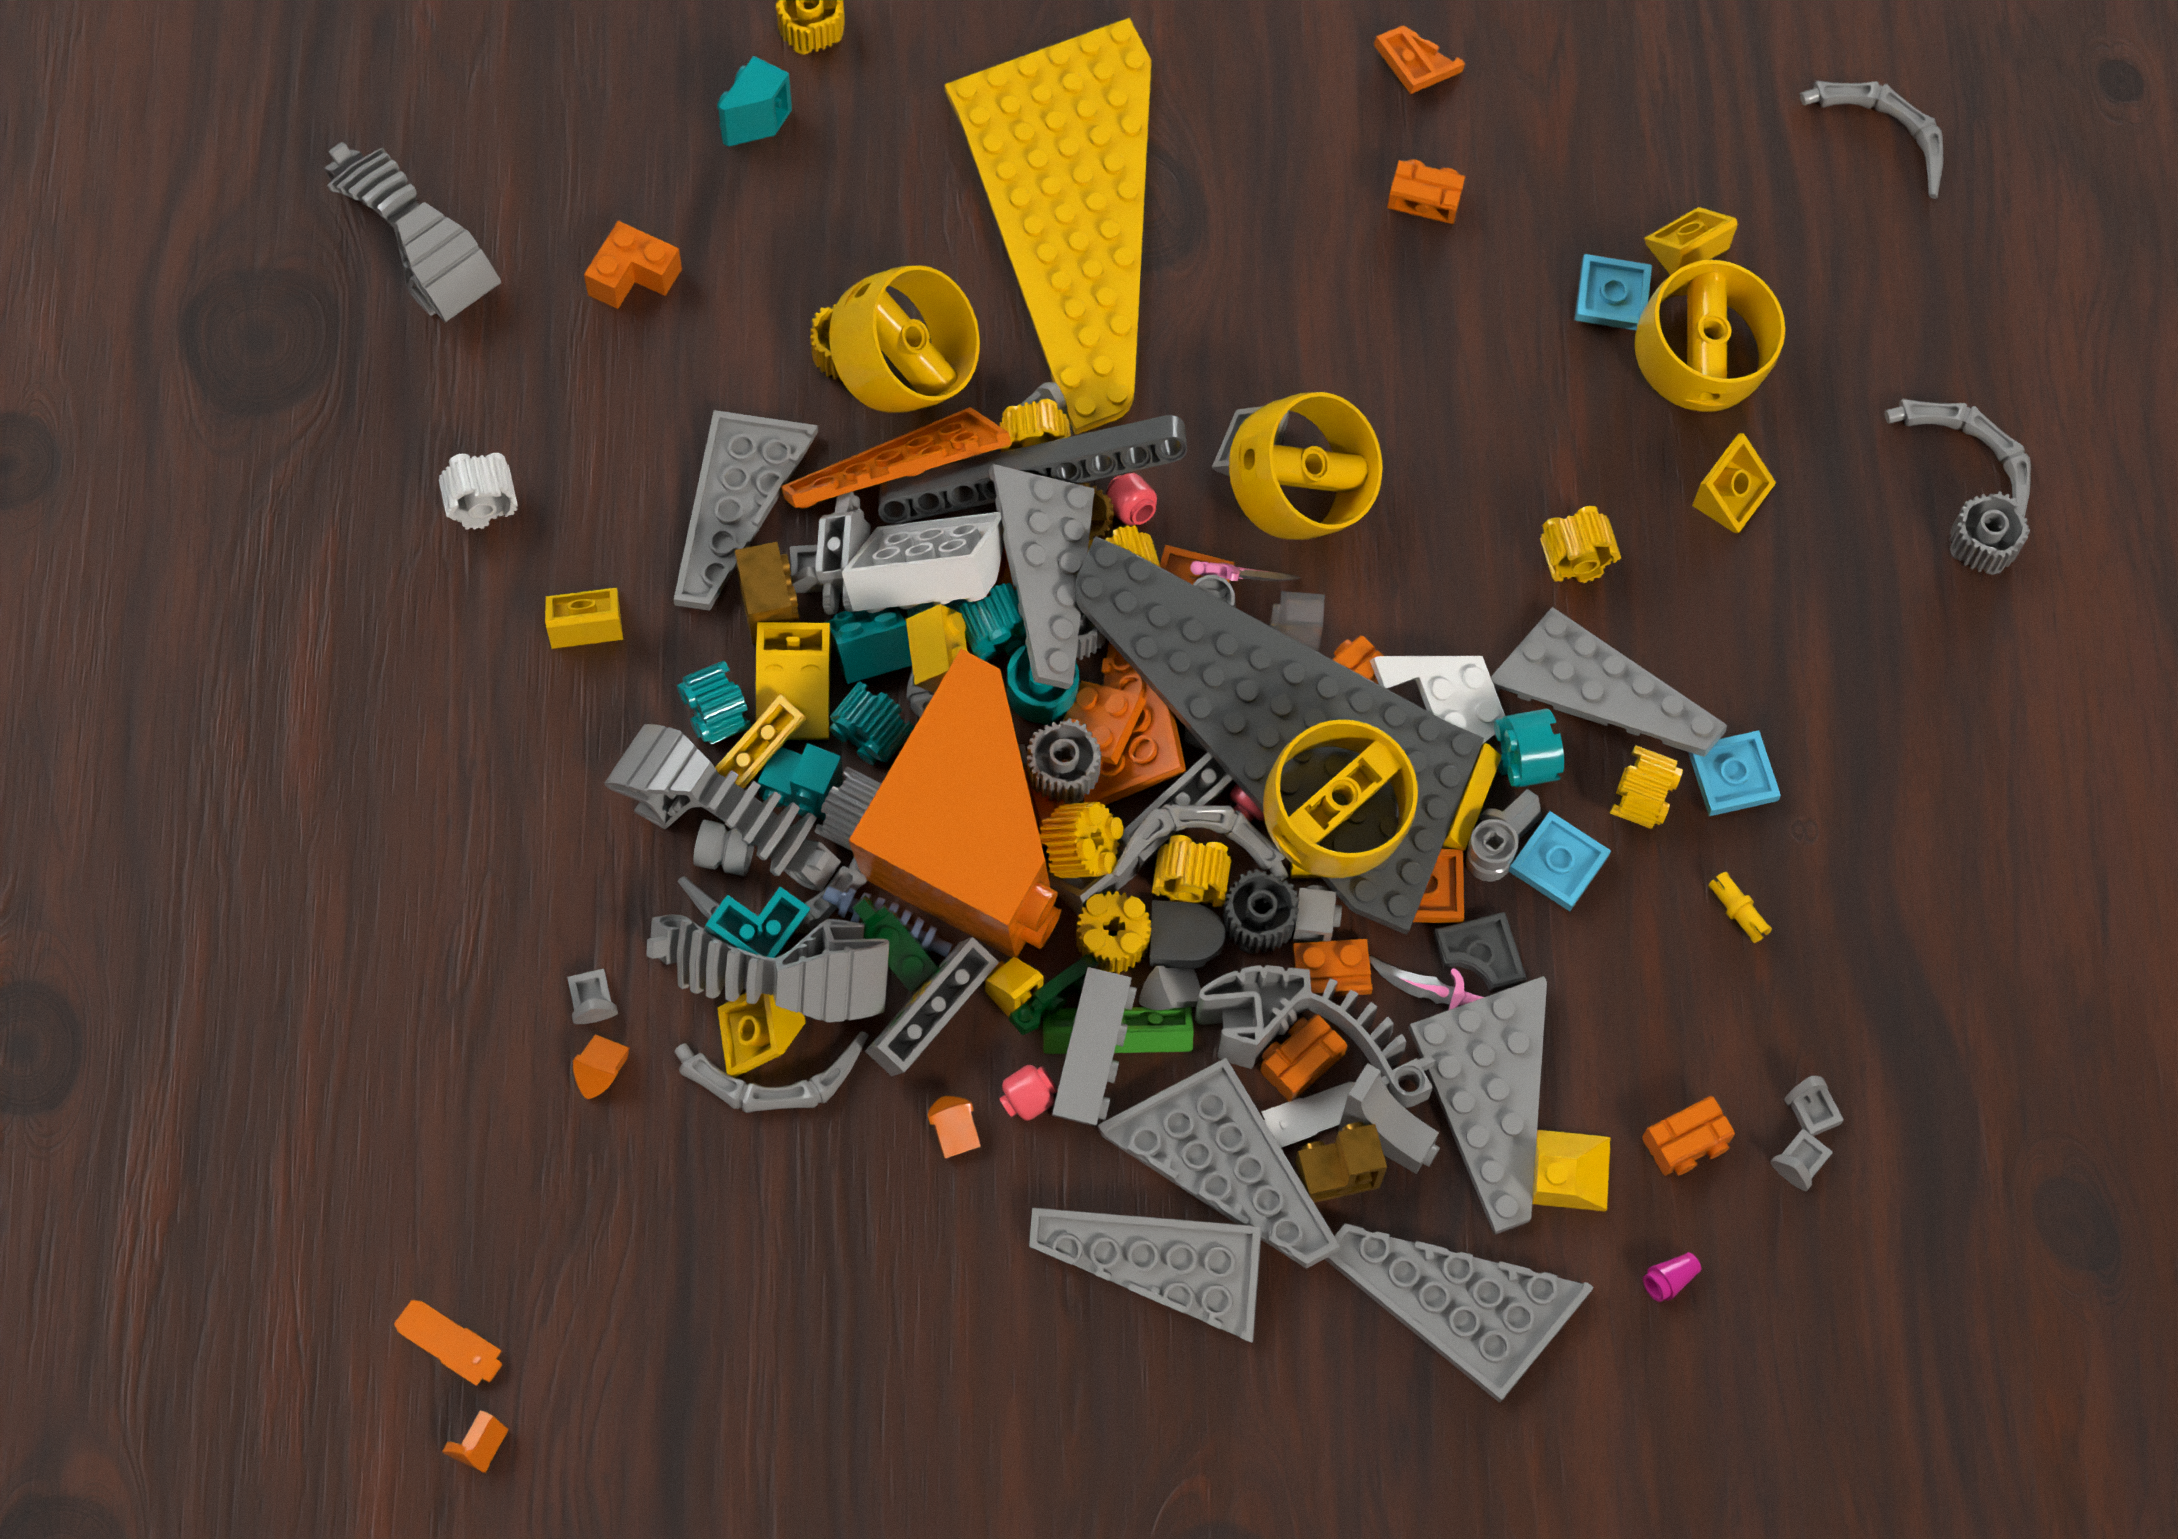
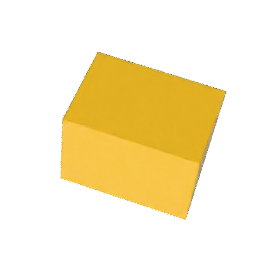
[1644,207,1738,275]
[1692,433,1776,533]
[545,588,623,649]

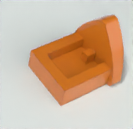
[573,1034,630,1099]
[928,1096,981,1158]
[442,1410,509,1473]

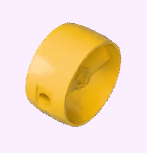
[1635,260,1785,412]
[829,265,980,413]
[1229,392,1382,540]
[1263,720,1418,878]

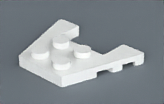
[1370,656,1505,744]

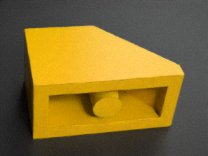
[985,957,1044,1017]

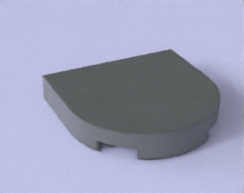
[1149,900,1225,969]

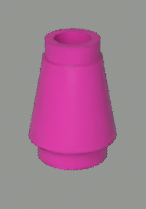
[1643,1252,1701,1302]

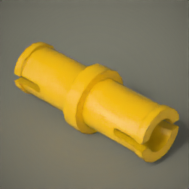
[1708,872,1772,943]

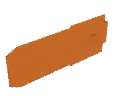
[394,1300,503,1386]

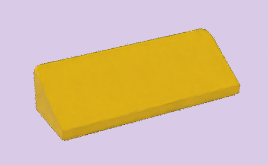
[715,694,806,789]
[1441,743,1502,850]

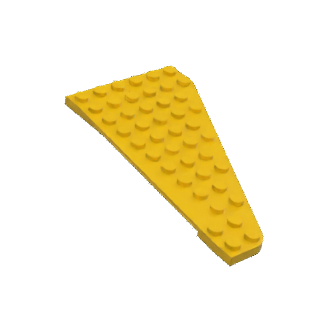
[944,18,1151,435]

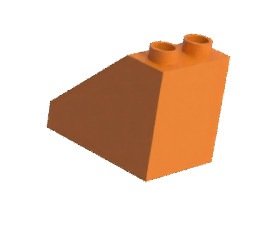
[848,649,1061,958]

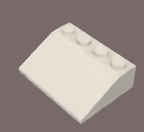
[841,512,1004,613]

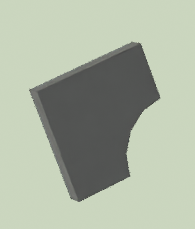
[1433,912,1527,992]

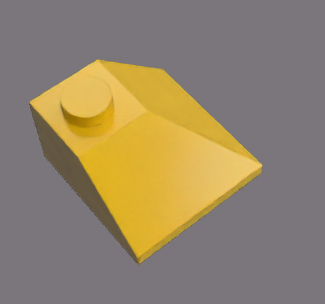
[717,993,805,1078]
[1532,1130,1610,1212]

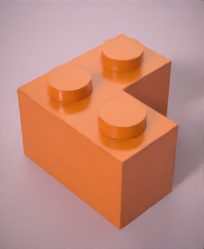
[584,221,682,309]

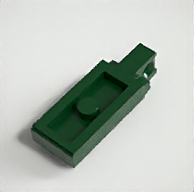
[853,895,940,992]
[1008,953,1099,1036]

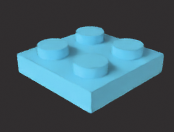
[1575,254,1652,330]
[1688,730,1781,816]
[1509,811,1611,911]

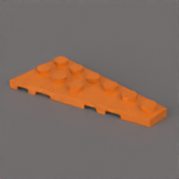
[780,407,1012,508]
[1084,642,1186,805]

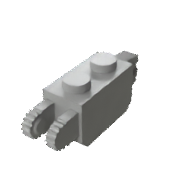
[815,492,871,615]

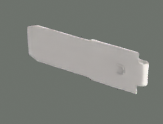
[1261,1082,1355,1148]

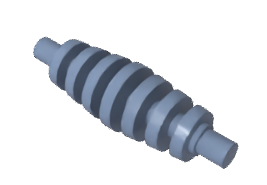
[822,886,953,957]

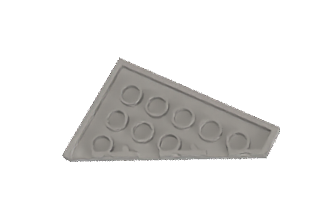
[1409,976,1547,1235]
[1098,1058,1340,1269]
[1324,1224,1594,1403]

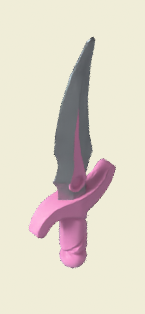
[1190,561,1301,581]
[1369,956,1484,1010]

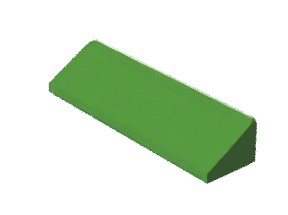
[1043,1007,1193,1054]

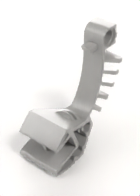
[323,142,501,322]
[604,724,841,891]
[646,914,889,1022]
[1195,965,1436,1108]

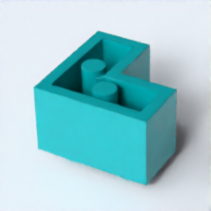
[758,743,844,820]
[704,887,811,958]

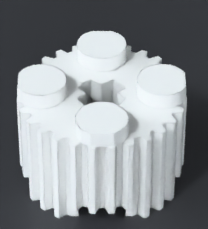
[439,453,518,530]

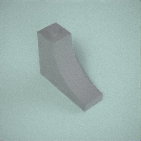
[1338,1063,1440,1174]

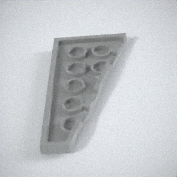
[674,410,818,611]
[988,464,1095,689]
[1491,607,1727,757]
[1029,1208,1262,1343]

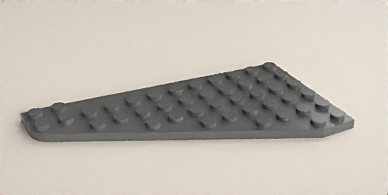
[1074,536,1484,935]

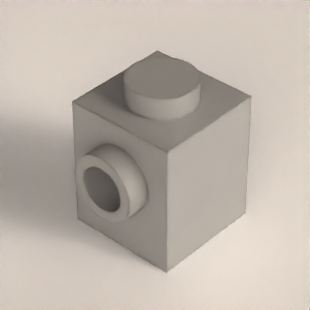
[1293,885,1342,943]

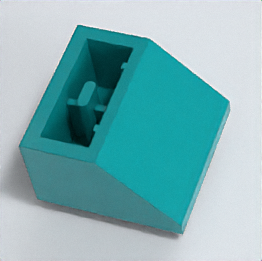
[717,56,792,146]
[825,606,912,684]

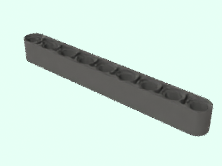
[878,415,1187,524]

